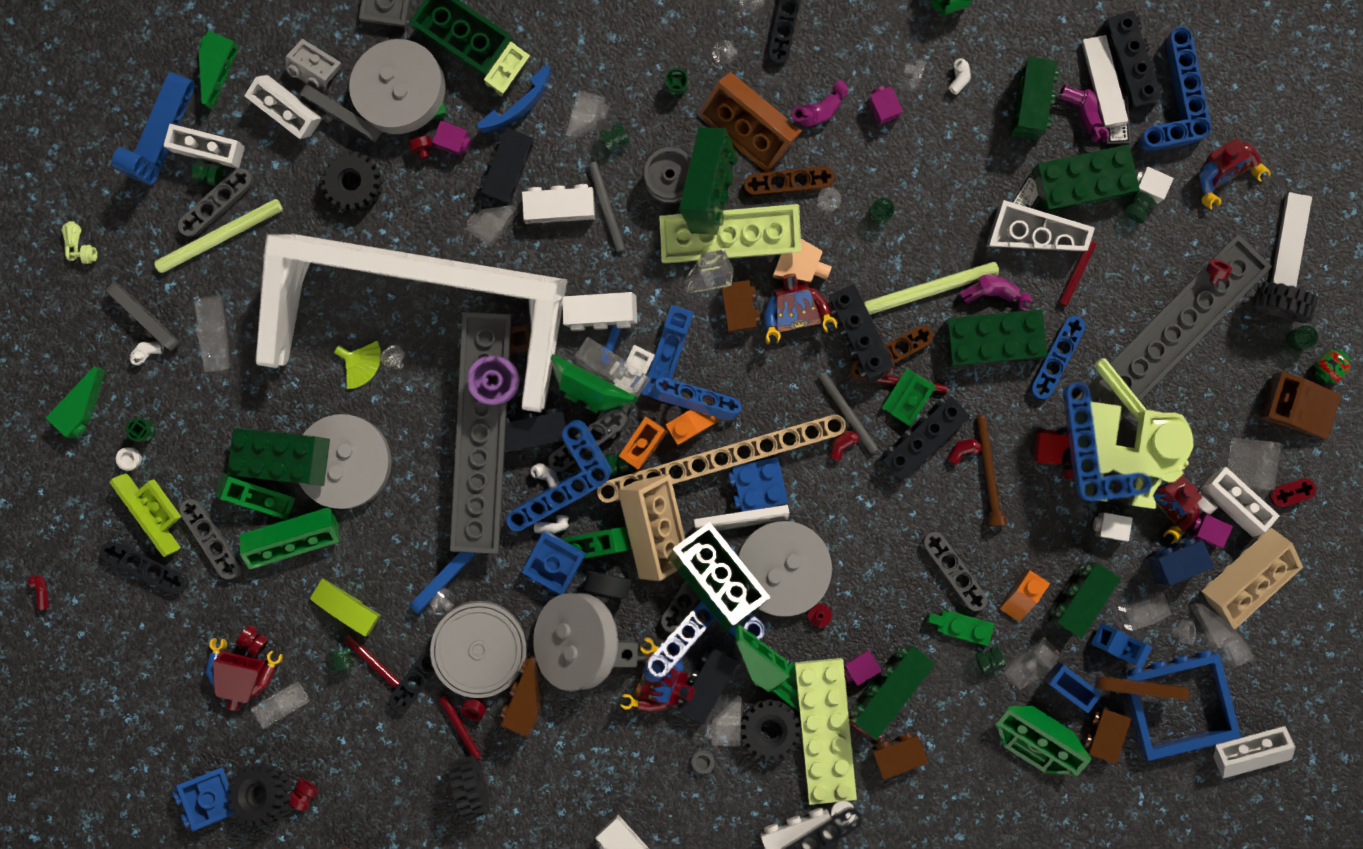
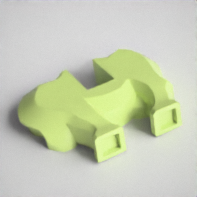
[1074,402,1193,509]

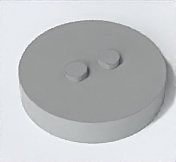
[349,39,445,134]
[299,414,392,509]
[738,521,832,616]
[534,593,618,691]
[430,601,526,698]

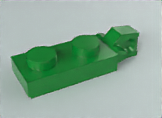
[926,610,994,647]

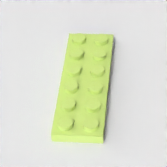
[660,204,801,263]
[795,658,857,805]

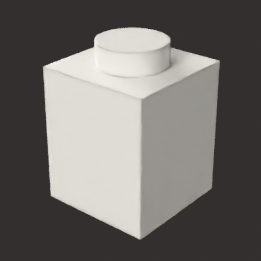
[1135,167,1173,203]
[1093,513,1133,541]

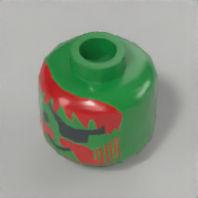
[1314,349,1351,384]

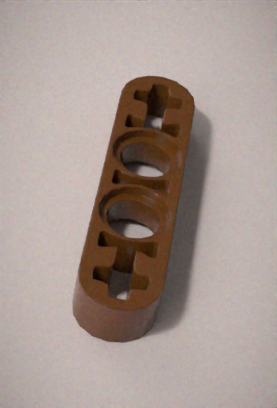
[744,166,835,197]
[850,325,933,381]
[1095,676,1190,700]

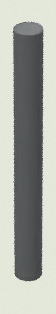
[588,162,625,253]
[818,372,878,454]

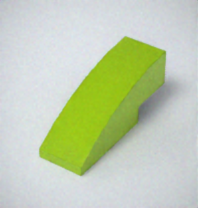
[310,578,381,637]

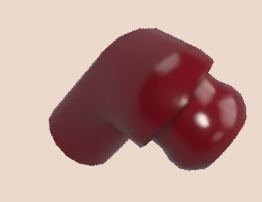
[830,431,859,460]
[947,438,981,465]
[28,575,49,610]

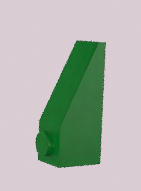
[199,31,240,110]
[46,366,105,438]
[215,472,295,520]
[561,527,630,558]
[735,624,789,692]

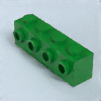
[240,507,340,570]

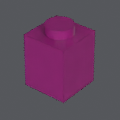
[868,86,903,126]
[432,121,471,157]
[1191,514,1233,548]
[843,649,882,686]

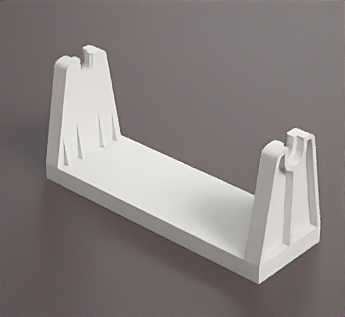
[256,234,567,412]

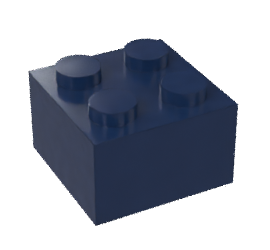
[1146,537,1214,586]

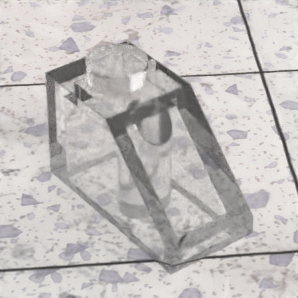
[566,90,609,141]
[466,205,519,249]
[686,249,734,294]
[1118,592,1171,631]
[1004,637,1061,690]
[251,681,310,729]
[707,695,741,746]

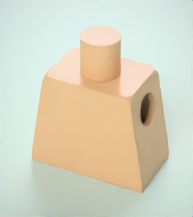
[773,239,831,285]

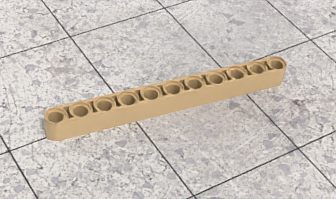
[597,415,846,503]

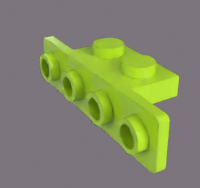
[110,474,181,557]

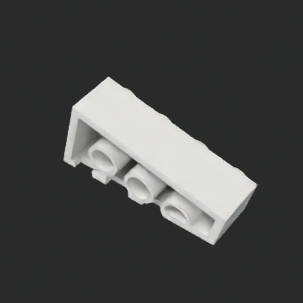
[986,200,1095,251]

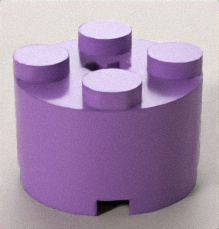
[468,356,520,405]

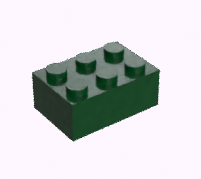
[1010,56,1059,141]
[1048,561,1122,639]

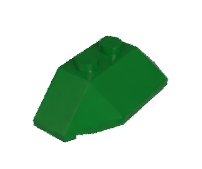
[551,354,638,414]
[995,706,1091,776]

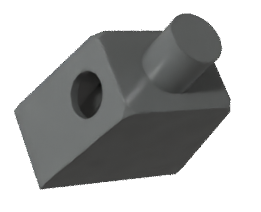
[613,640,650,667]

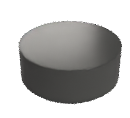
[691,749,715,774]

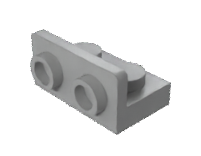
[285,39,341,94]

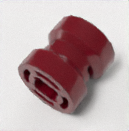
[235,625,269,658]
[287,778,319,812]

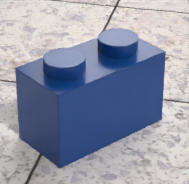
[1044,662,1102,713]

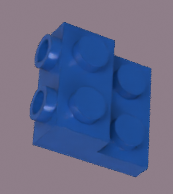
[729,457,788,512]
[522,530,586,595]
[172,767,235,831]

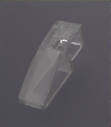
[194,295,229,372]
[575,337,651,398]
[1190,603,1254,667]

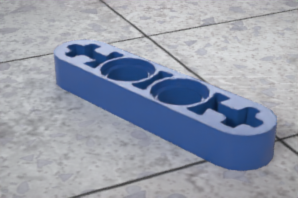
[1030,316,1086,400]
[651,377,742,421]
[409,552,477,614]

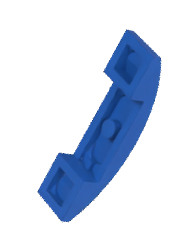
[477,65,552,134]
[642,305,694,399]

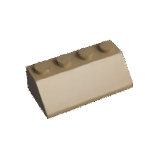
[618,474,685,581]
[1202,528,1303,630]

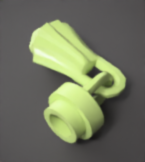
[61,221,97,264]

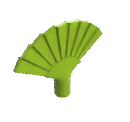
[334,341,381,389]

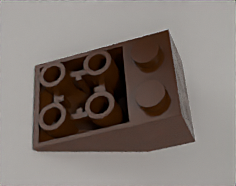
[1259,371,1342,440]
[500,655,541,737]

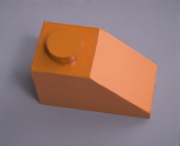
[666,402,718,446]
[619,417,668,470]
[999,570,1050,622]

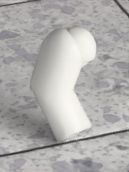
[948,58,971,95]
[130,342,164,365]
[531,464,559,488]
[534,515,569,534]

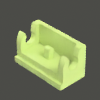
[484,42,530,97]

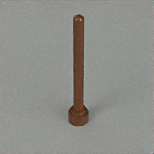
[977,414,1007,527]

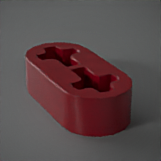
[1269,478,1316,507]

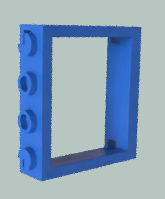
[1121,650,1241,761]

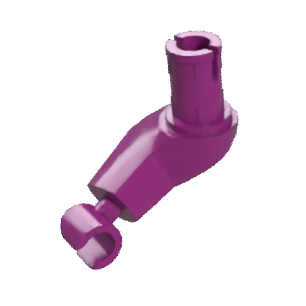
[791,80,848,126]
[1059,84,1109,143]
[961,274,1033,311]

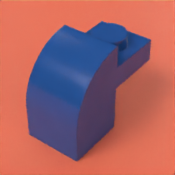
[1091,623,1152,669]

